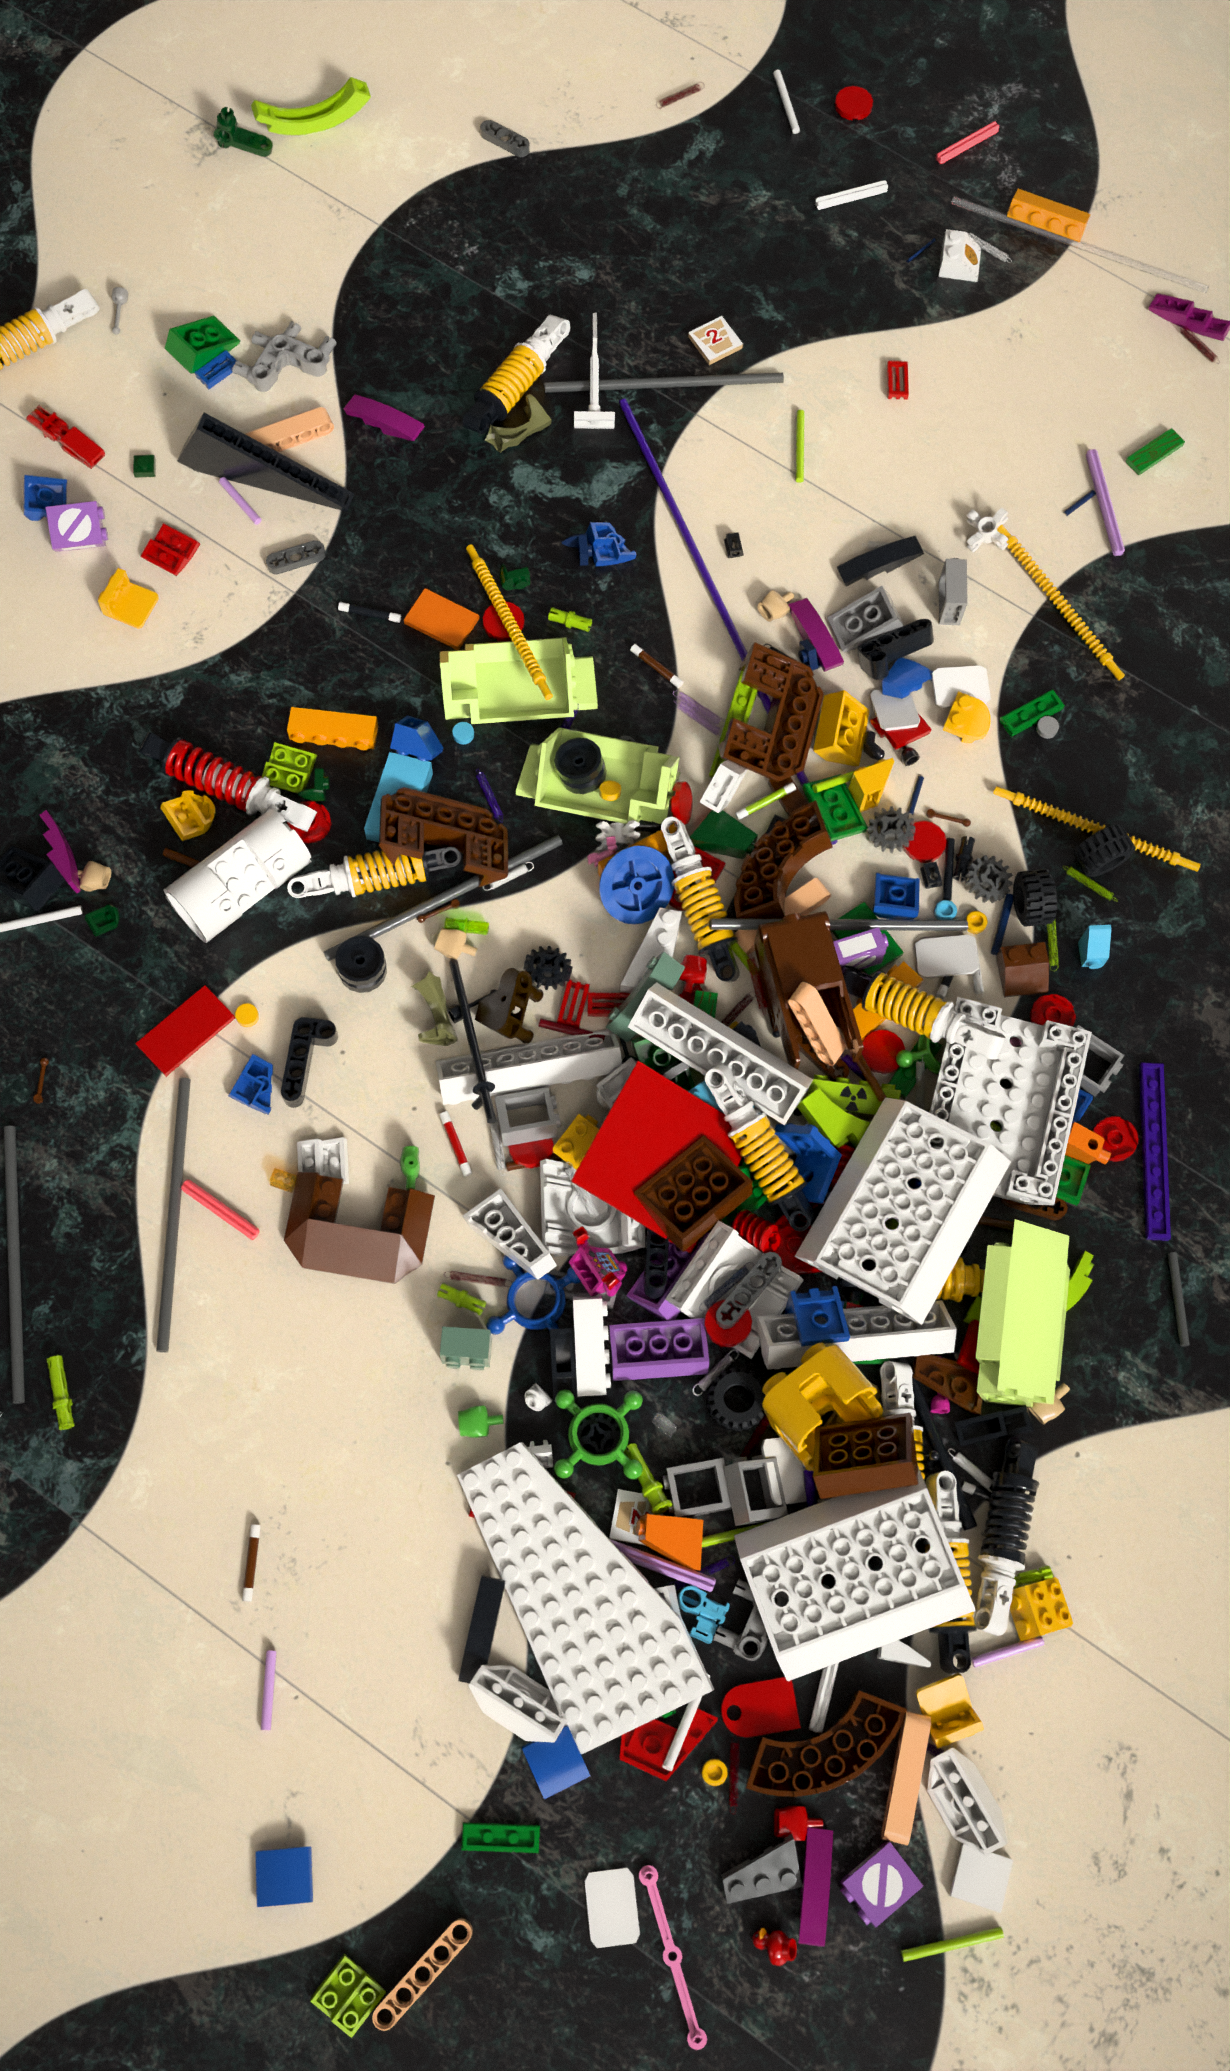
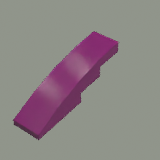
[1149,294,1230,341]
[344,395,425,441]
[788,598,844,672]
[40,810,81,894]
[798,1827,833,1947]

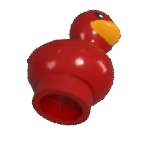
[752,1928,797,1966]

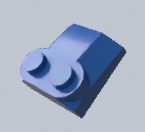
[23,475,67,521]
[872,873,920,920]

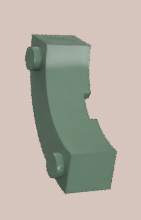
[606,952,685,1042]

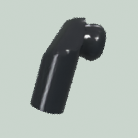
[863,731,885,760]

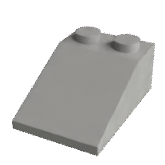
[827,586,904,652]

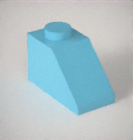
[1078,925,1111,969]

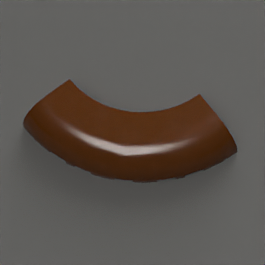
[734,801,833,919]
[745,1691,907,1797]

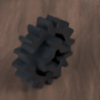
[523,946,573,990]
[577,1413,620,1466]

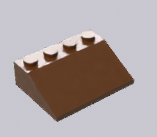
[634,1136,752,1252]
[813,1412,918,1499]

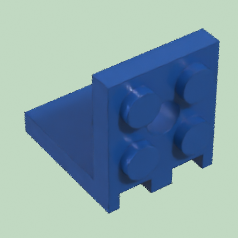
[774,1123,842,1203]
[784,1286,850,1347]

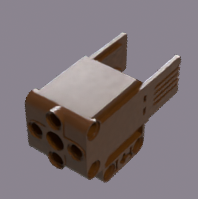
[754,911,864,1070]

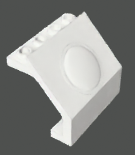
[540,1159,646,1257]
[665,1220,804,1359]

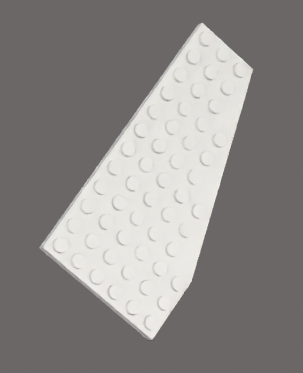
[457,1443,714,1755]

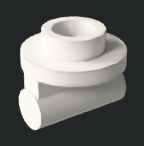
[524,1383,553,1411]

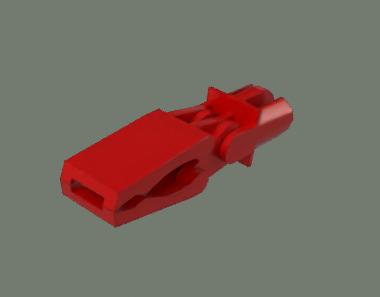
[26,405,105,469]

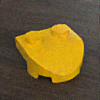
[943,692,990,743]
[161,790,215,841]

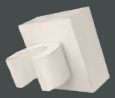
[527,1440,553,1468]

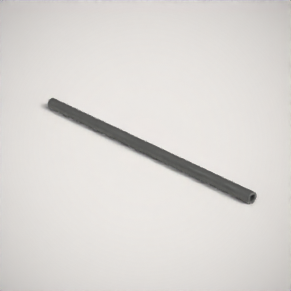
[544,372,784,393]
[323,835,563,962]
[709,918,968,931]
[156,1078,191,1353]
[4,1126,25,1404]

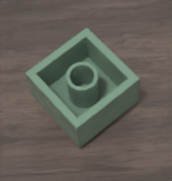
[440,1326,492,1370]

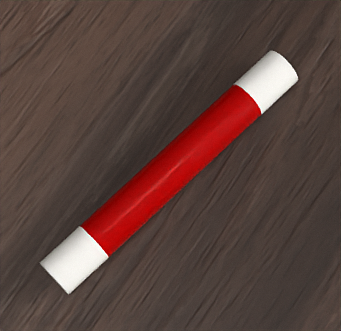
[439,1111,472,1177]

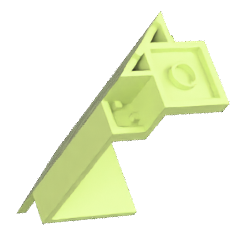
[440,637,598,724]
[516,728,681,824]
[976,1219,1070,1407]

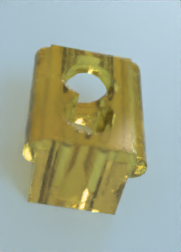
[269,1168,297,1193]

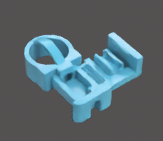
[677,1586,730,1644]

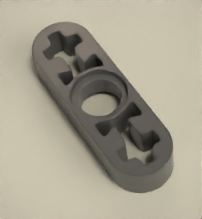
[480,120,530,157]
[266,540,326,575]

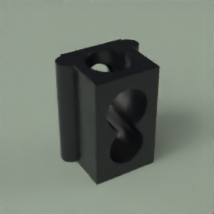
[724,532,744,558]
[920,862,942,889]

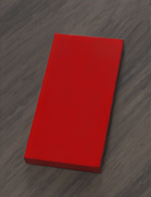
[135,985,235,1077]

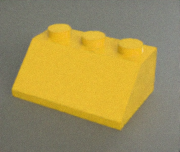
[813,690,870,767]

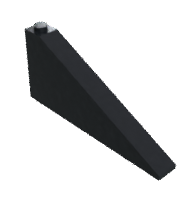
[177,412,354,512]

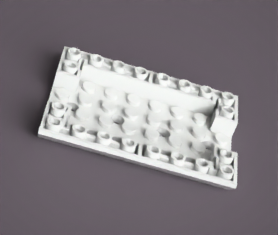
[929,997,1092,1205]
[795,1097,1011,1325]
[734,1467,976,1681]

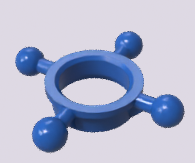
[486,1255,581,1335]

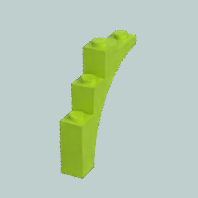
[797,1088,871,1149]

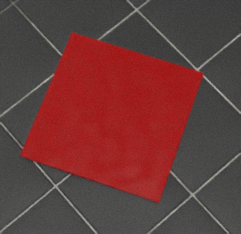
[571,1061,744,1254]

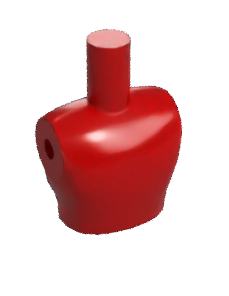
[679,955,707,996]
[774,1806,823,1841]

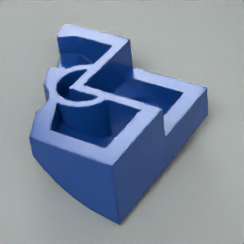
[586,522,637,566]
[882,658,933,699]
[228,1054,273,1115]

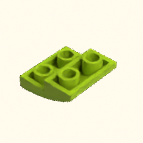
[262,742,317,794]
[310,1954,386,2038]

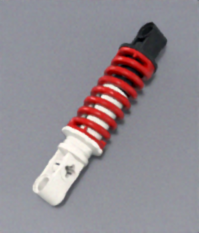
[138,732,317,832]

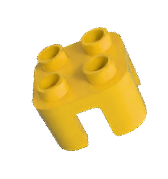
[762,1343,883,1471]

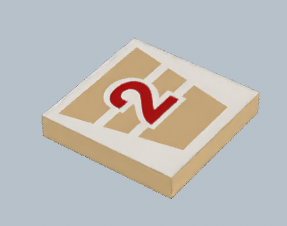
[688,316,743,365]
[609,1489,663,1546]

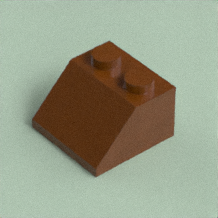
[996,942,1049,998]

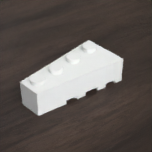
[620,908,682,993]
[463,1188,557,1279]
[573,1293,611,1396]

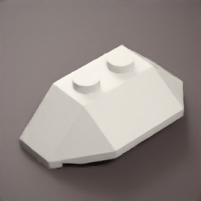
[469,1665,567,1742]
[927,1747,1008,1855]

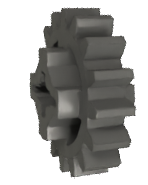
[868,806,915,853]
[965,855,1013,903]

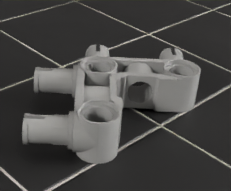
[232,321,336,392]
[713,1578,830,1661]

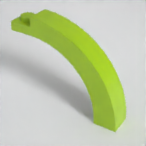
[251,77,371,135]
[963,1251,1094,1324]

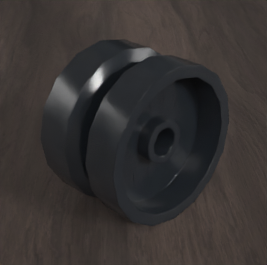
[554,737,607,794]
[335,936,387,993]

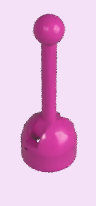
[930,1355,950,1414]

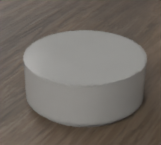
[1036,716,1059,739]

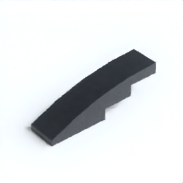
[837,535,924,587]
[458,1575,506,1684]

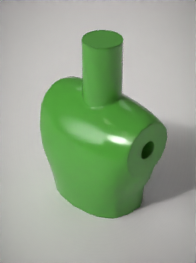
[400,1146,420,1190]
[458,1406,504,1438]

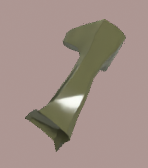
[485,394,551,453]
[410,971,458,1046]

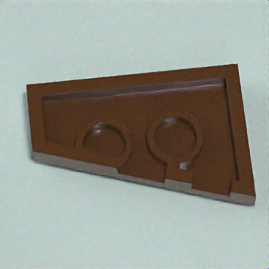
[912,1355,982,1416]

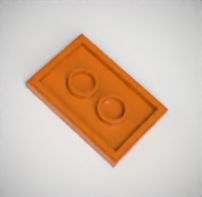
[404,588,479,650]

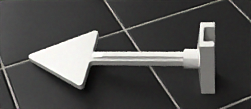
[574,313,615,429]

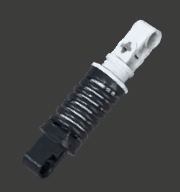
[974,1437,1040,1636]

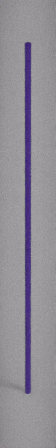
[619,399,838,845]

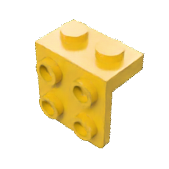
[98,568,159,629]
[553,1114,600,1170]
[1009,1577,1073,1641]
[916,1673,984,1748]

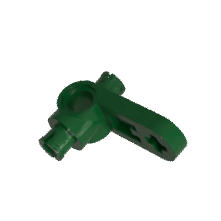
[214,107,273,157]

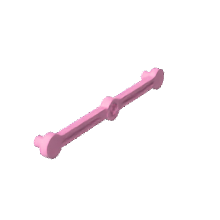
[639,1865,707,2050]

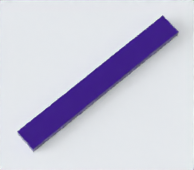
[1139,1062,1171,1241]

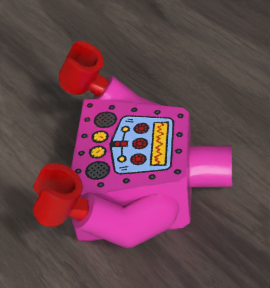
[569,1226,627,1297]

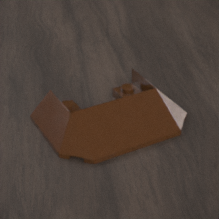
[718,642,824,782]
[379,787,508,887]
[284,1172,435,1284]

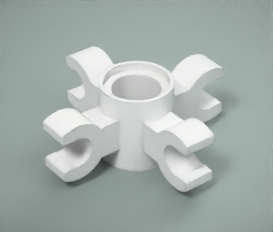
[967,508,1008,552]
[596,820,640,852]

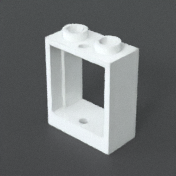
[700,760,748,813]

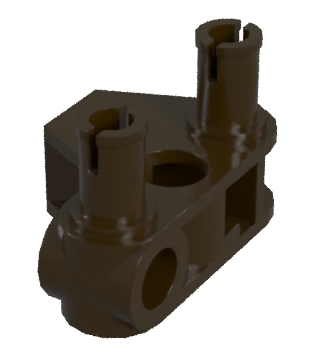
[475,968,544,1044]

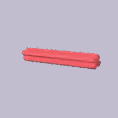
[936,121,999,164]
[181,1179,260,1240]

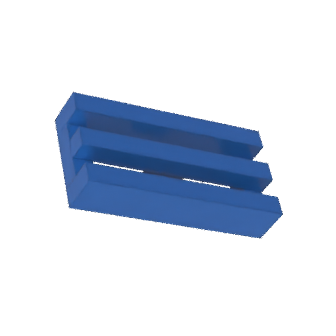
[195,350,237,389]

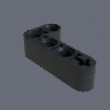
[858,619,934,680]
[281,1017,338,1108]

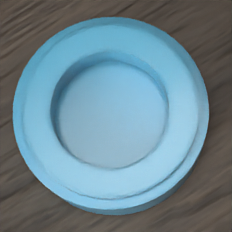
[453,722,474,744]
[934,900,957,920]

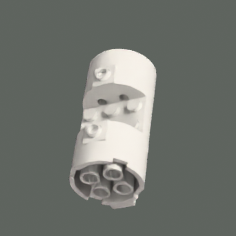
[164,809,312,943]

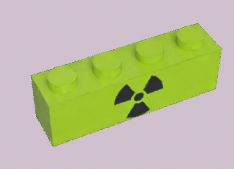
[806,1074,901,1115]

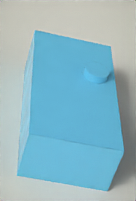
[364,752,433,842]

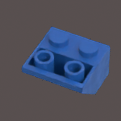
[390,715,443,761]

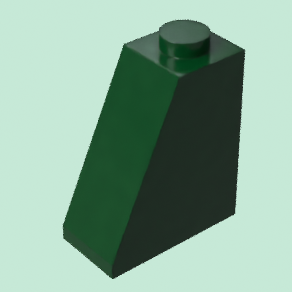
[690,810,758,859]

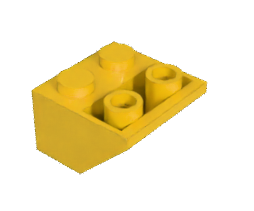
[849,758,894,813]

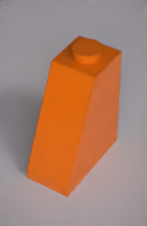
[636,1514,703,1571]

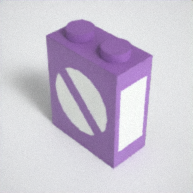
[46,501,108,552]
[833,927,888,970]
[839,1841,923,1927]

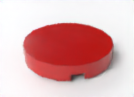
[835,86,873,120]
[483,601,525,642]
[671,781,693,825]
[287,801,331,843]
[903,821,947,863]
[1030,994,1076,1027]
[861,1030,905,1074]
[1093,1116,1139,1162]
[508,1138,554,1168]
[705,1299,752,1347]

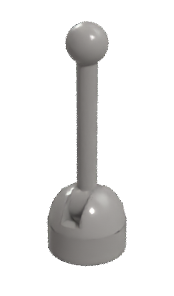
[112,287,128,335]

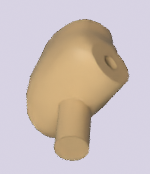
[757,590,794,622]
[78,861,111,892]
[434,928,478,960]
[1028,1383,1070,1425]

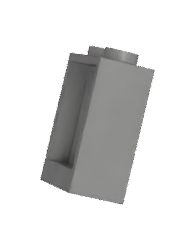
[939,558,967,626]
[1076,1025,1124,1097]
[495,1087,561,1147]
[724,1455,788,1526]
[662,1458,732,1518]

